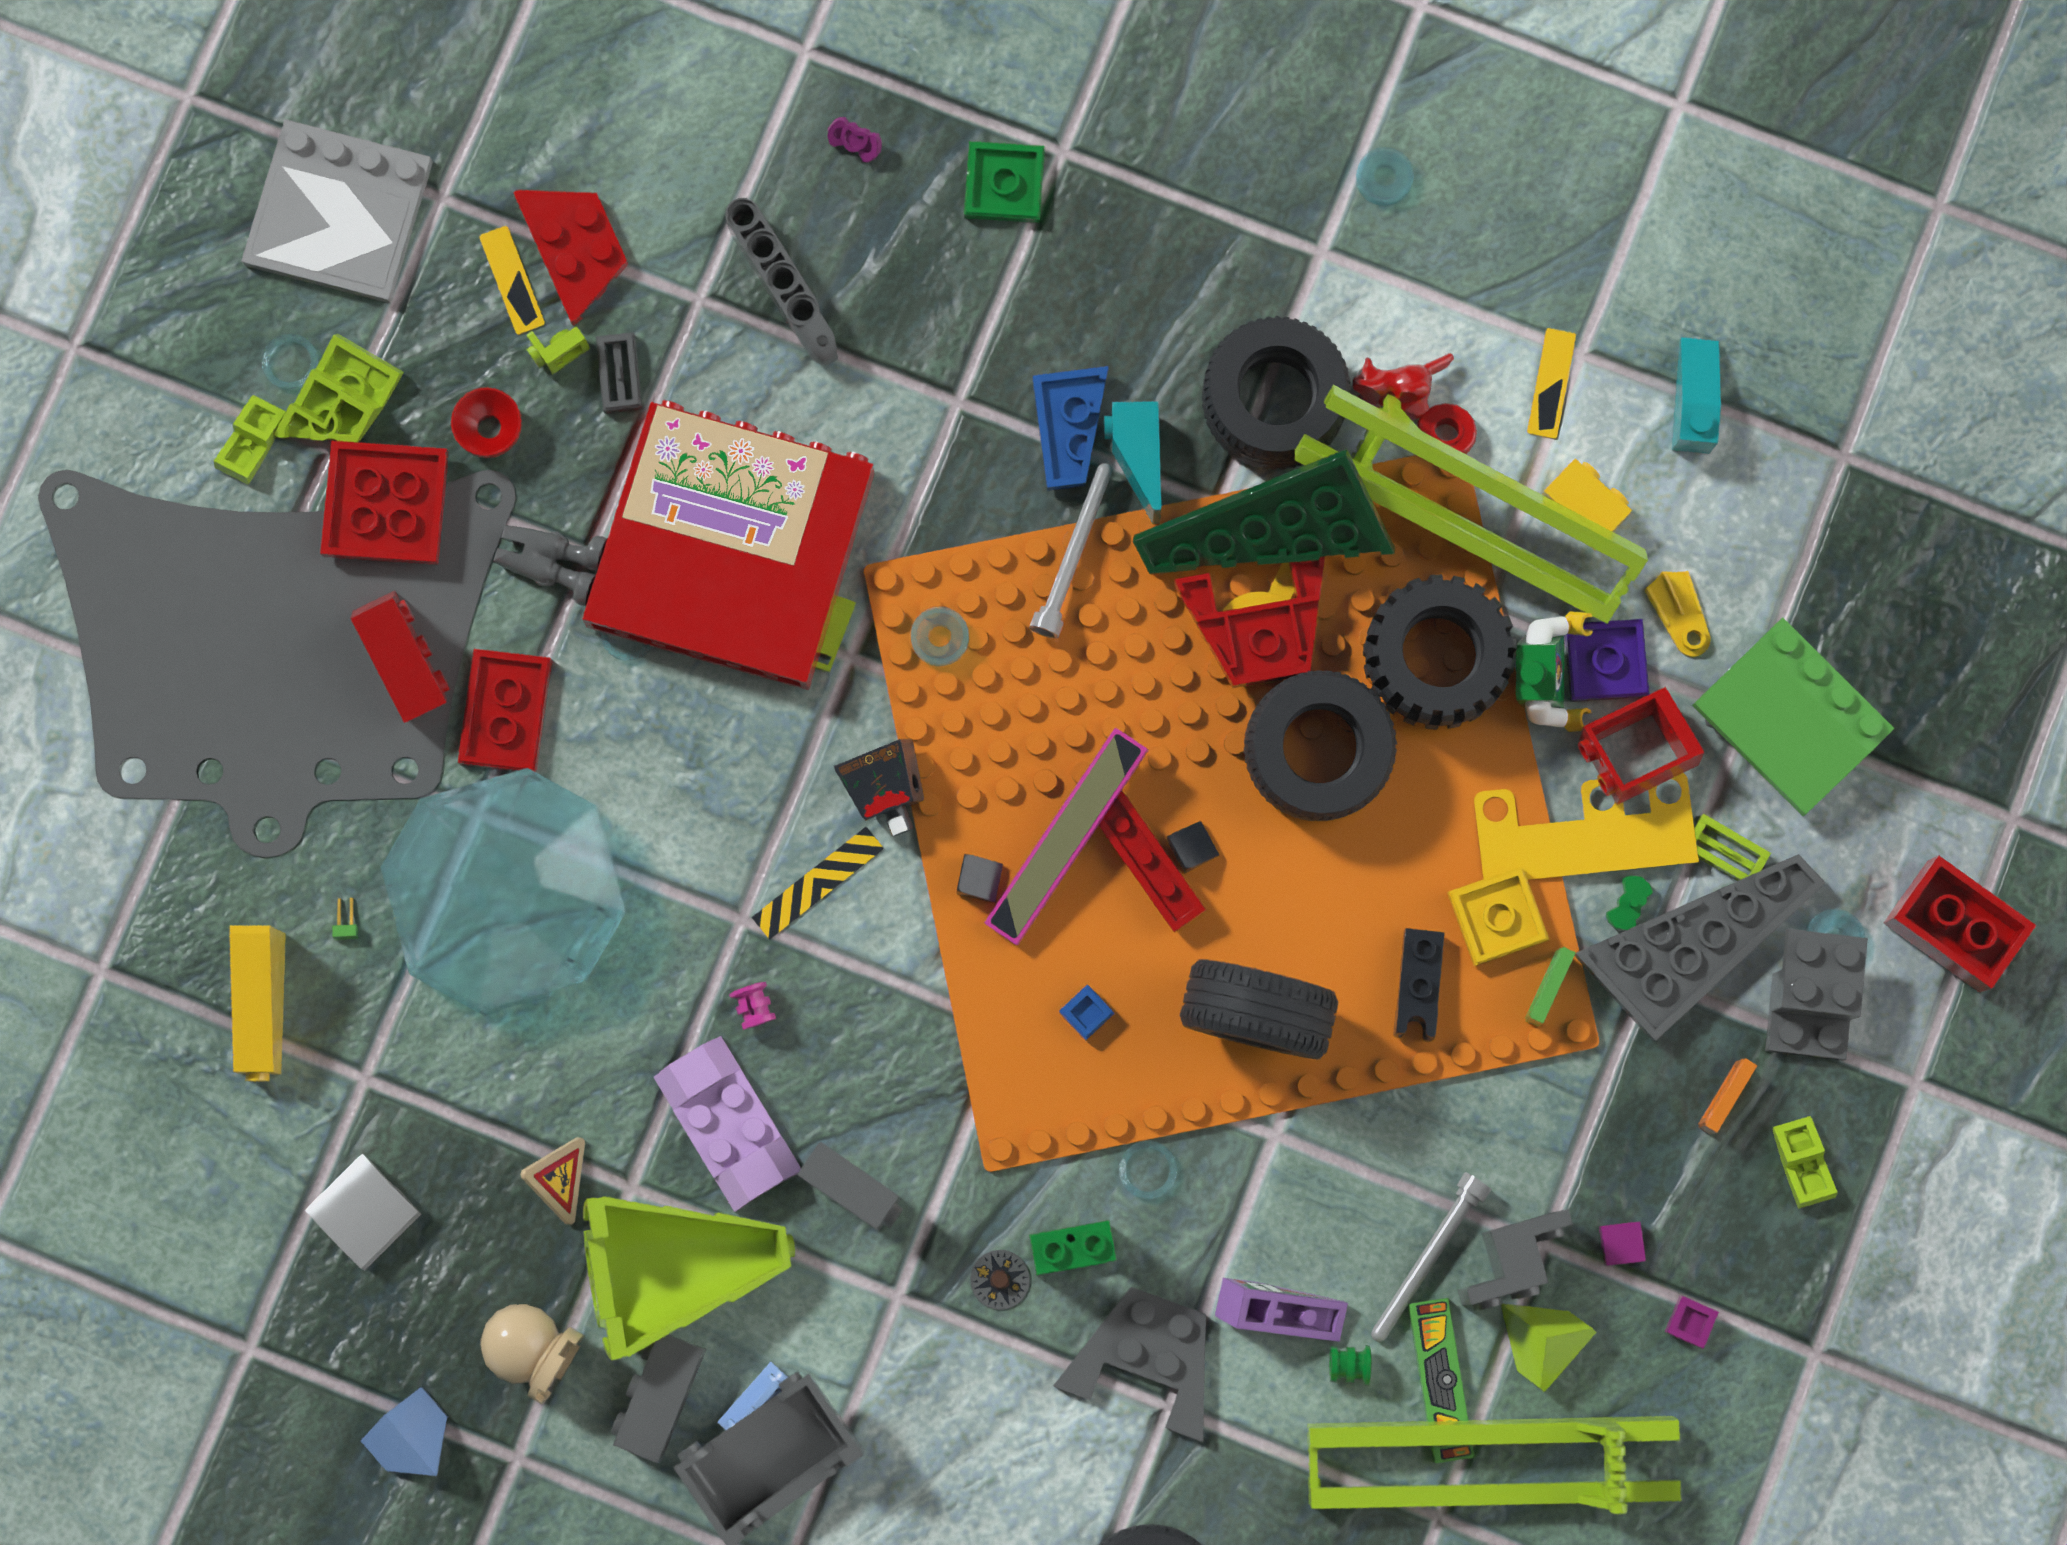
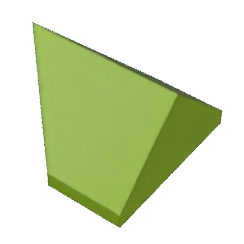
[1501,1303,1597,1393]

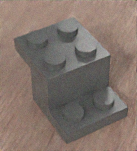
[1765,929,1868,1061]
[1457,1209,1573,1311]

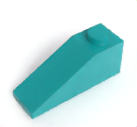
[1671,337,1721,454]
[1104,401,1161,524]

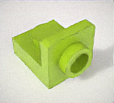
[526,326,590,374]

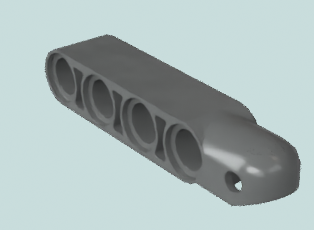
[725,198,838,366]

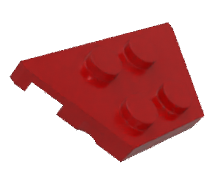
[513,190,629,326]

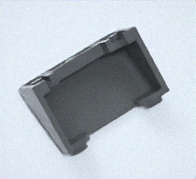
[674,1371,865,1545]

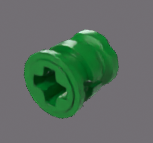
[1329,1345,1372,1386]

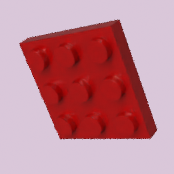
[320,441,449,565]

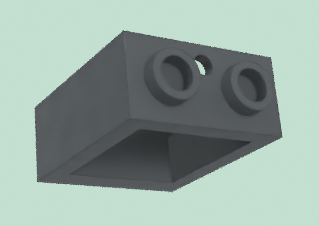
[797,1142,903,1231]

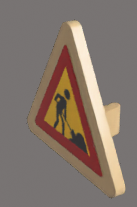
[521,1137,585,1225]

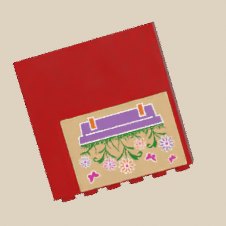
[582,400,875,690]

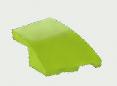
[274,334,404,442]

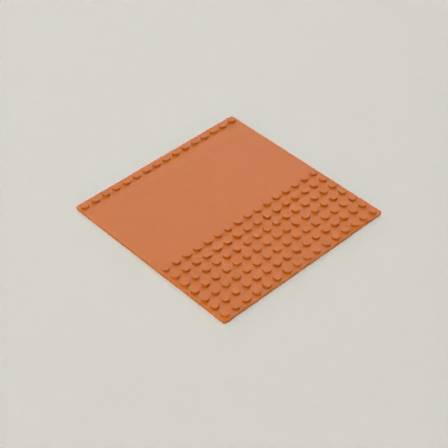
[864,454,1599,1172]

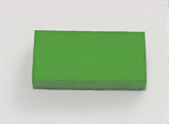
[1525,947,1576,1027]

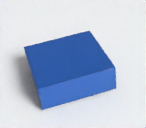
[1059,984,1114,1041]

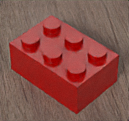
[1883,855,2037,993]

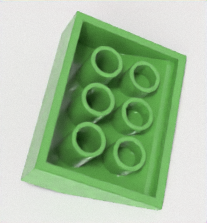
[1692,617,1894,816]

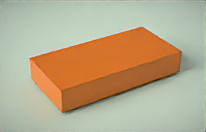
[1698,1058,1758,1135]

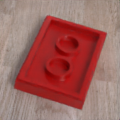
[457,649,552,774]

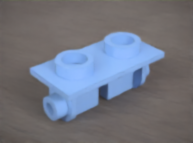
[718,1362,788,1431]

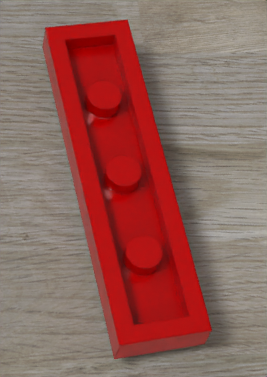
[1099,790,1207,932]

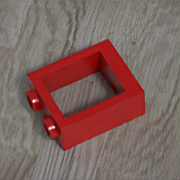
[1578,687,1704,805]

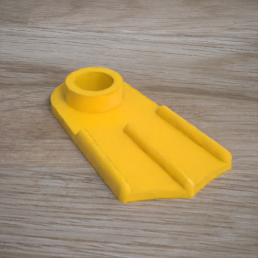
[1644,571,1711,657]

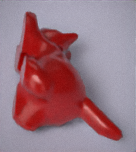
[1352,353,1454,421]

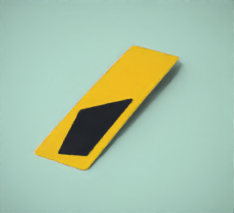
[479,226,545,334]
[1527,328,1576,439]

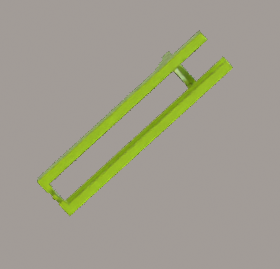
[1295,385,1648,624]
[1307,1416,1681,1514]

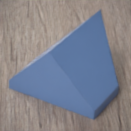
[361,1387,448,1476]

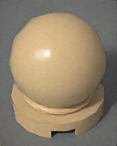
[481,1304,585,1404]

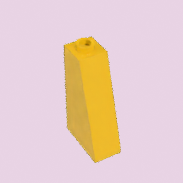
[229,925,286,1082]

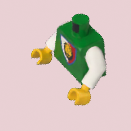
[1516,611,1593,732]

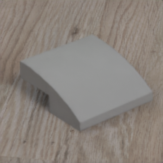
[305,1154,421,1271]

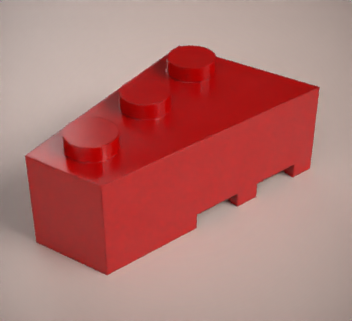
[350,590,450,723]

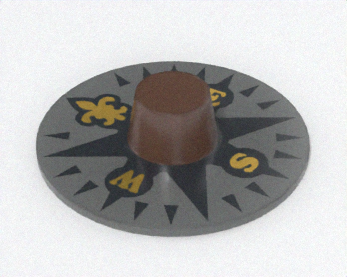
[970,1250,1030,1310]

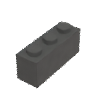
[611,1334,707,1463]

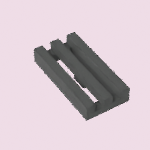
[596,332,643,414]

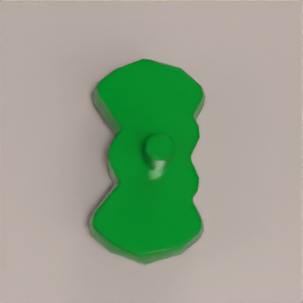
[1605,875,1653,932]

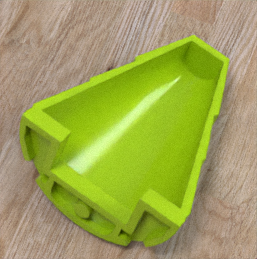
[583,1196,795,1360]

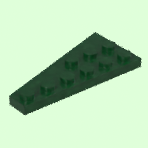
[1133,449,1395,574]

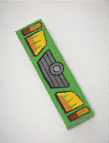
[1408,1298,1474,1464]

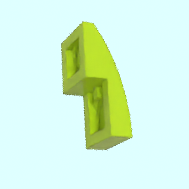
[214,395,286,485]
[1773,1116,1838,1209]

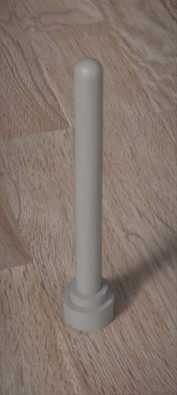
[1029,463,1112,639]
[1371,1172,1492,1342]

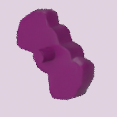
[828,117,882,162]

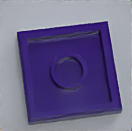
[1565,619,1650,702]

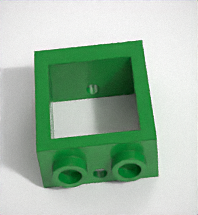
[1029,1220,1117,1276]

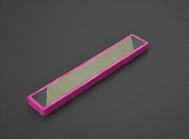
[984,727,1149,945]

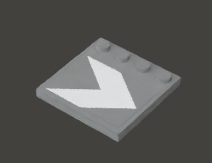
[241,119,433,304]

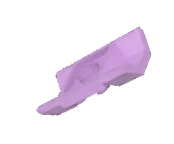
[654,1036,801,1212]

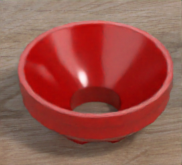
[451,387,522,458]

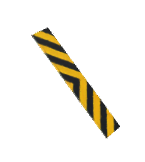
[752,827,884,940]

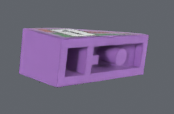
[1215,1277,1348,1342]

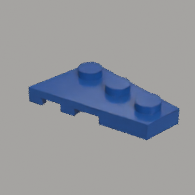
[1032,366,1109,491]

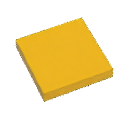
[1448,866,1549,966]

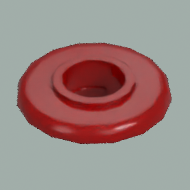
[1417,403,1477,454]

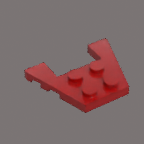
[1174,556,1325,688]

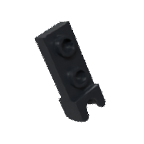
[1393,928,1445,1042]

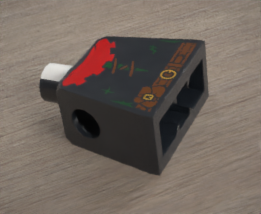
[834,739,924,837]

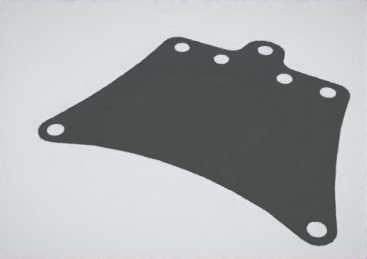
[38,469,516,857]

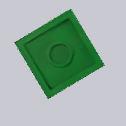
[964,141,1045,223]

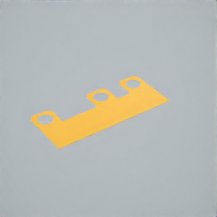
[1474,773,1699,880]

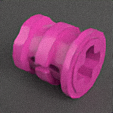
[729,982,776,1030]

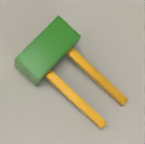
[332,898,358,940]

